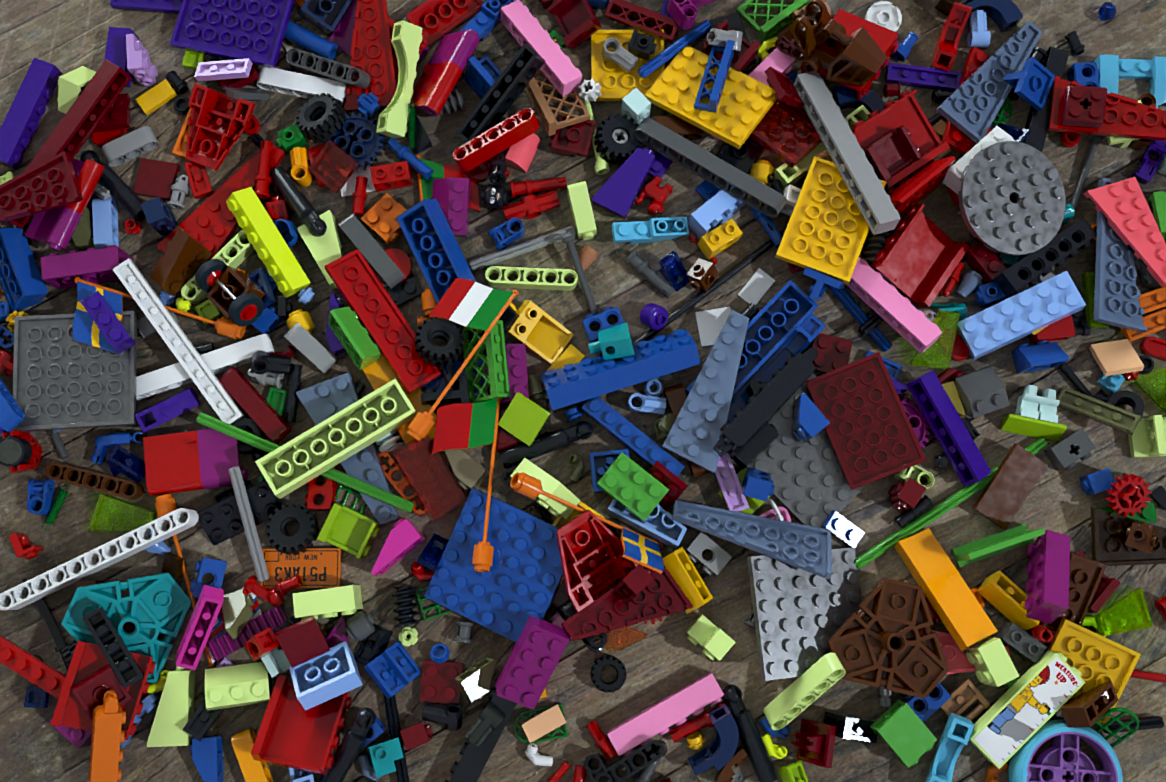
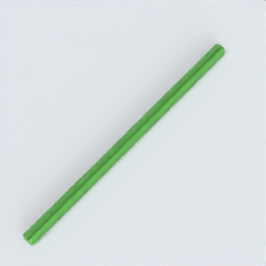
[196,413,414,513]
[854,438,1048,569]

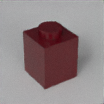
[400,721,433,751]

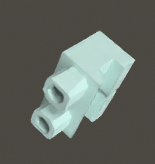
[1015,385,1060,423]

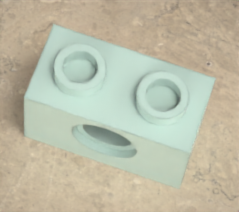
[621,88,651,124]

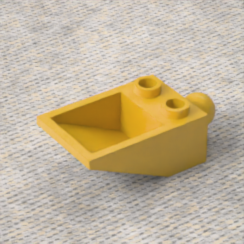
[506,300,574,365]

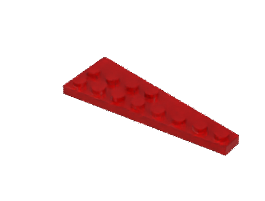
[156,145,286,262]

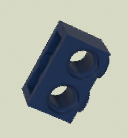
[141,197,178,236]

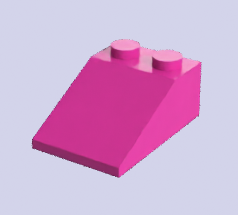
[371,518,426,576]

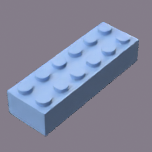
[956,271,1086,360]

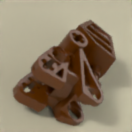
[775,0,887,86]

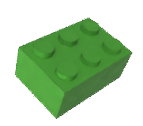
[597,452,669,523]

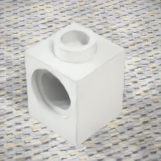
[781,184,801,216]

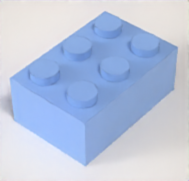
[289,641,363,711]

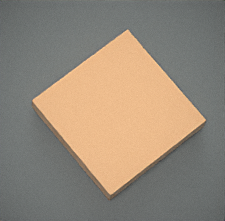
[1089,339,1144,376]

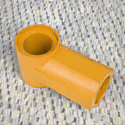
[290,147,312,187]

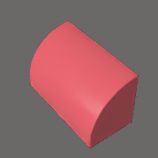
[505,133,541,173]

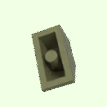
[72,207,95,251]
[222,588,254,639]
[454,657,496,703]

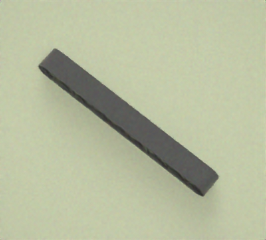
[634,118,787,218]

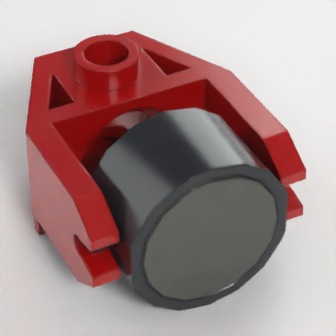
[0,430,43,474]

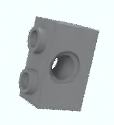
[685,531,732,576]

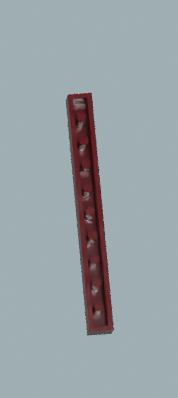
[9,60,132,229]

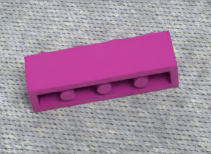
[175,585,224,670]

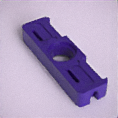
[1132,140,1166,184]

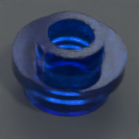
[1098,2,1116,21]

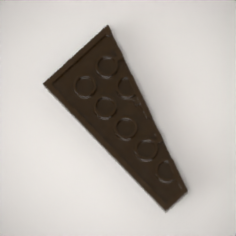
[1091,507,1166,566]

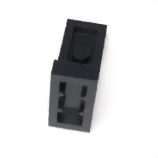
[421,374,469,405]
[823,711,878,743]

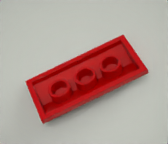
[405,0,483,46]

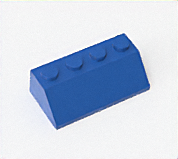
[0,227,47,313]

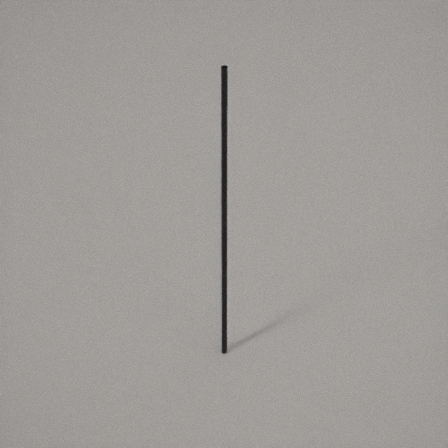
[632,113,945,345]

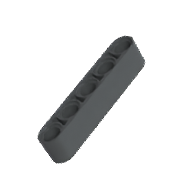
[286,48,370,88]
[337,213,406,289]

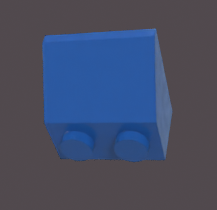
[1012,340,1069,374]
[792,393,830,443]

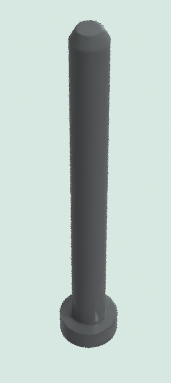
[1070,134,1103,211]
[562,235,598,315]

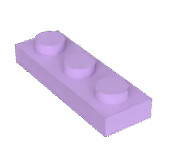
[195,58,252,81]
[714,453,749,512]

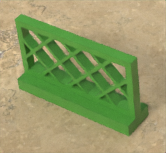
[736,0,810,42]
[462,320,510,403]
[950,524,1045,568]

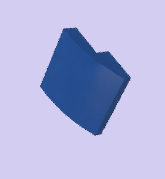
[364,641,422,699]

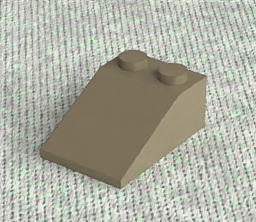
[445,449,489,492]

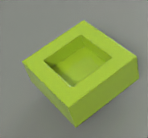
[182,50,206,70]
[194,299,222,325]

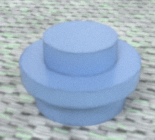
[298,287,315,305]

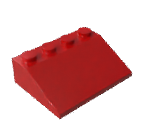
[887,156,956,218]

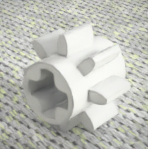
[578,78,602,103]

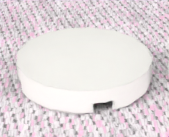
[865,1,902,32]

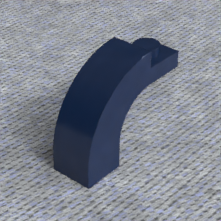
[962,0,1023,32]
[831,85,885,113]
[688,704,739,775]

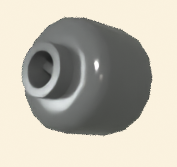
[345,611,376,641]

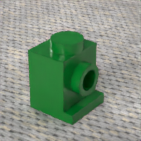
[276,122,308,153]

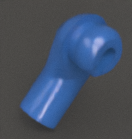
[759,717,790,739]

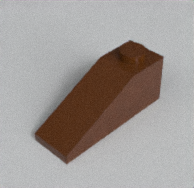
[1061,681,1119,727]

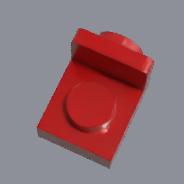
[266,195,290,222]
[9,532,44,560]

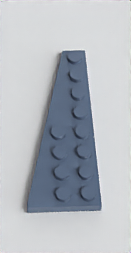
[1094,177,1147,333]

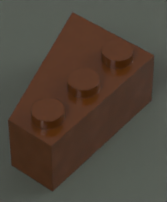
[150,225,212,296]

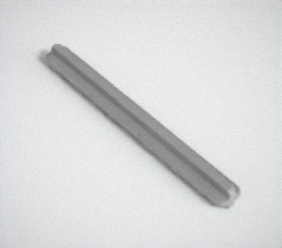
[469,226,576,271]
[228,466,269,582]

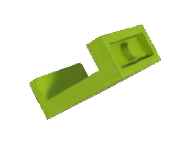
[317,503,380,559]

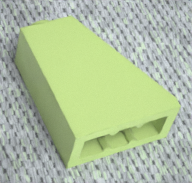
[567,181,597,240]

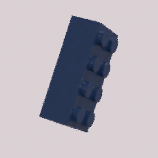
[297,0,352,35]

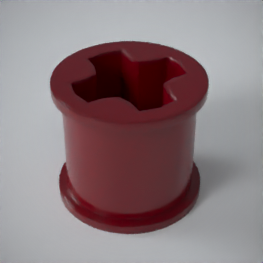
[884,82,900,98]

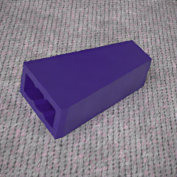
[591,147,656,219]

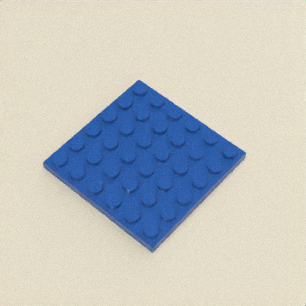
[424,488,564,642]

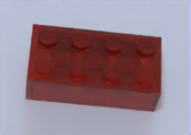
[389,435,467,521]

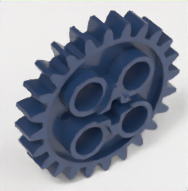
[324,111,386,171]

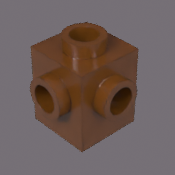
[686,258,719,292]
[1125,521,1159,554]

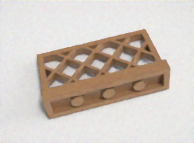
[525,69,590,136]

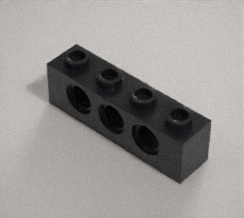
[82,606,144,688]

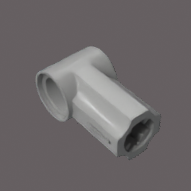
[707,28,743,52]
[602,38,638,73]

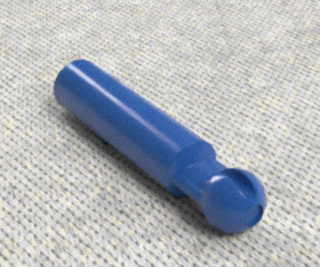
[284,20,338,60]

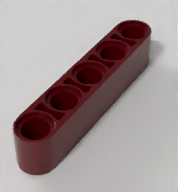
[218,366,292,444]

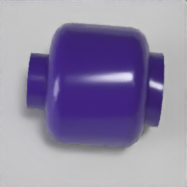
[640,303,668,330]

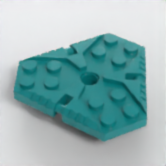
[61,572,192,683]

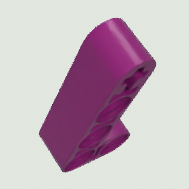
[667,0,717,30]

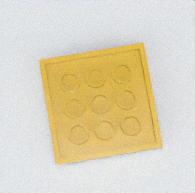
[591,29,665,101]
[1048,618,1141,725]

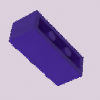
[104,27,139,87]
[80,291,136,354]

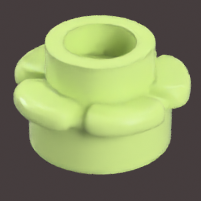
[399,627,418,647]

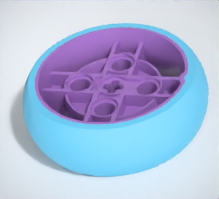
[1008,719,1123,782]

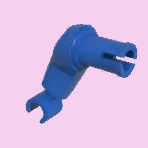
[90,431,145,464]

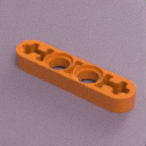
[378,452,430,515]

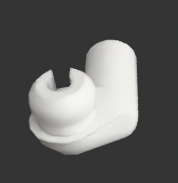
[525,743,553,766]

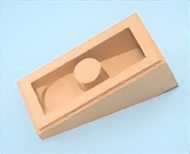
[521,704,567,743]

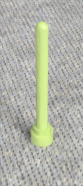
[582,98,610,175]

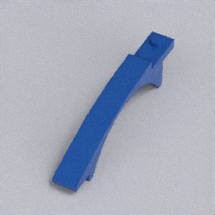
[727,313,826,423]

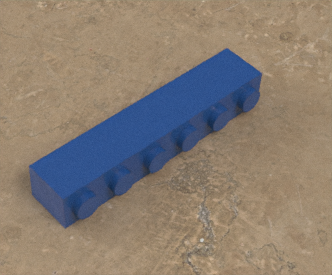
[582,396,685,476]

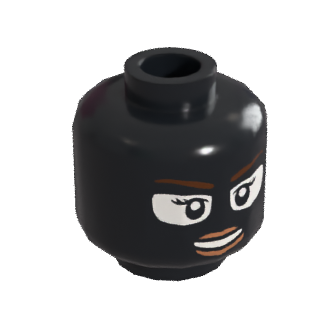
[481,184,509,209]

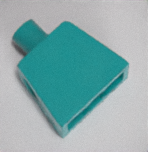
[588,322,635,360]

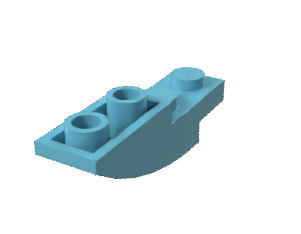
[611,216,689,244]

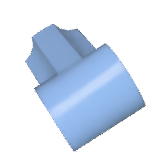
[967,10,991,48]
[627,393,666,415]

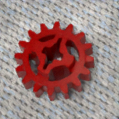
[1106,474,1152,517]

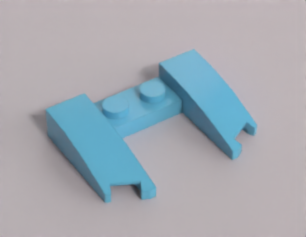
[1094,55,1166,109]

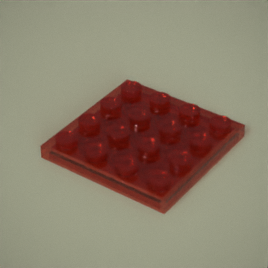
[749,99,822,168]

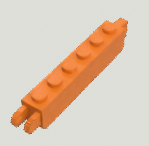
[88,690,126,782]

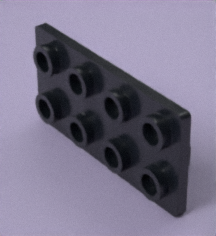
[197,480,282,545]

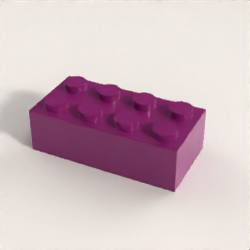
[41,245,132,290]
[1025,530,1070,624]
[495,615,570,710]

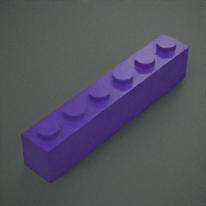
[0,58,62,170]
[906,370,991,487]

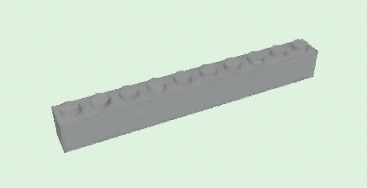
[794,71,901,235]

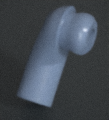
[358,754,382,780]

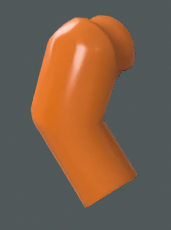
[985,763,1008,782]

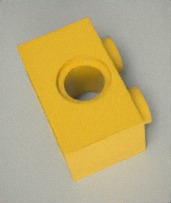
[698,219,743,260]

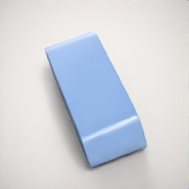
[92,197,119,249]

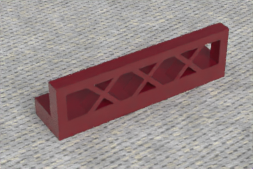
[604,0,679,43]

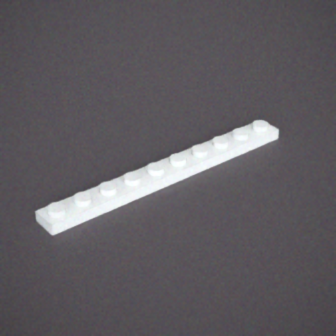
[112,258,244,425]

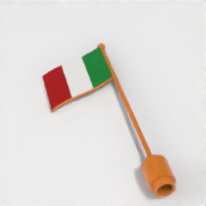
[407,278,519,441]

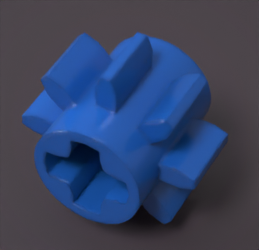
[357,92,380,116]

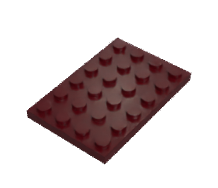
[806,352,927,490]

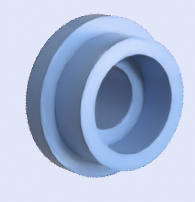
[644,379,663,397]

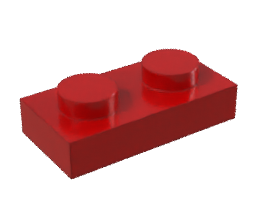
[184,161,214,199]

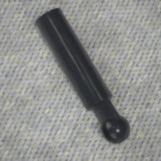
[80,150,146,222]
[269,167,327,237]
[499,421,593,469]
[723,684,779,782]
[320,707,376,782]

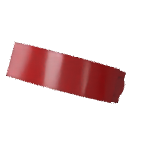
[932,2,972,72]

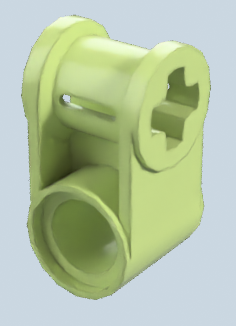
[894,465,935,489]

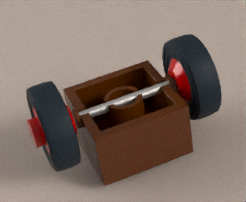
[195,259,265,327]

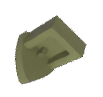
[652,413,675,440]

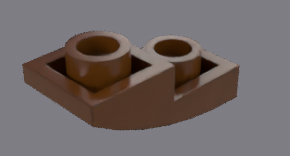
[714,746,748,782]

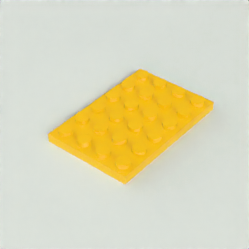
[645,45,777,149]
[775,156,886,284]

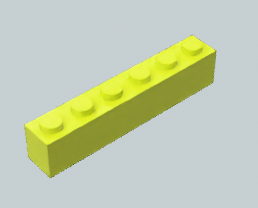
[226,187,311,298]

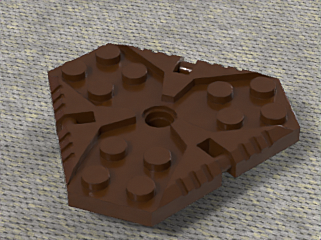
[827,578,949,699]

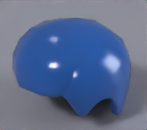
[273,219,299,248]

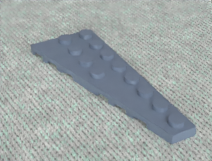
[936,21,1043,144]
[662,310,749,474]
[296,372,400,525]
[672,500,832,579]

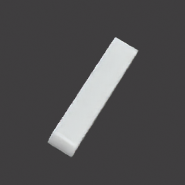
[256,66,347,105]

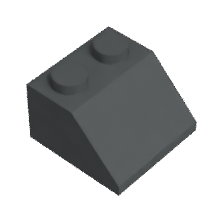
[954,366,1010,418]

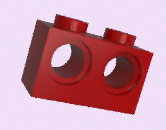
[370,161,413,192]
[305,475,337,511]

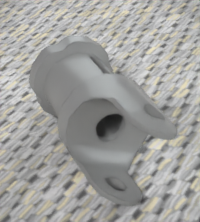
[167,175,189,210]
[248,368,285,389]

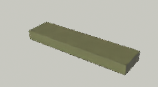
[1056,386,1141,435]

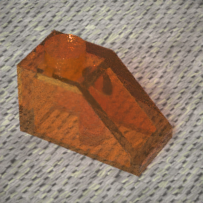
[604,627,647,653]

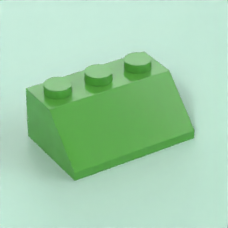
[328,306,381,371]

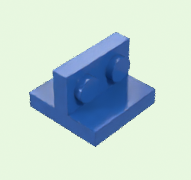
[465,56,502,100]
[1004,57,1055,110]
[803,267,845,301]

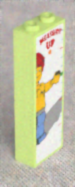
[969,650,1086,769]

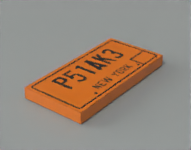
[261,548,342,588]

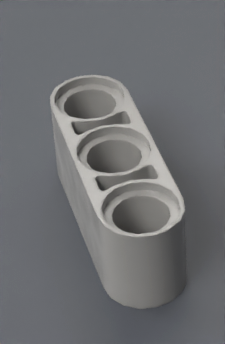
[101,126,159,167]
[284,322,337,374]

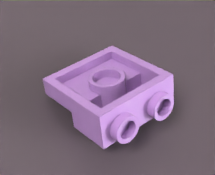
[126,34,158,86]

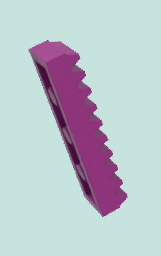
[207,605,288,661]

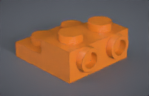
[360,193,407,245]

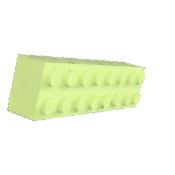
[255,378,417,499]

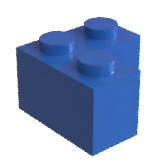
[589,449,629,494]

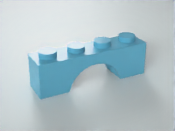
[924,712,974,782]

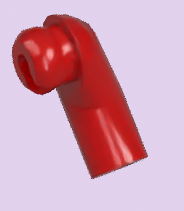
[411,561,435,581]

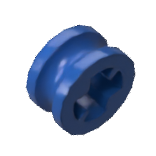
[564,406,583,422]

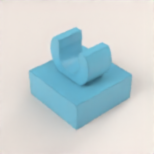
[1096,374,1126,394]

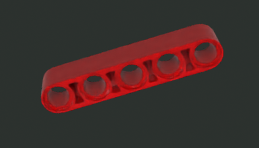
[453,108,540,172]

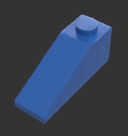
[190,735,223,782]

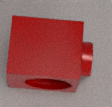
[244,627,280,661]

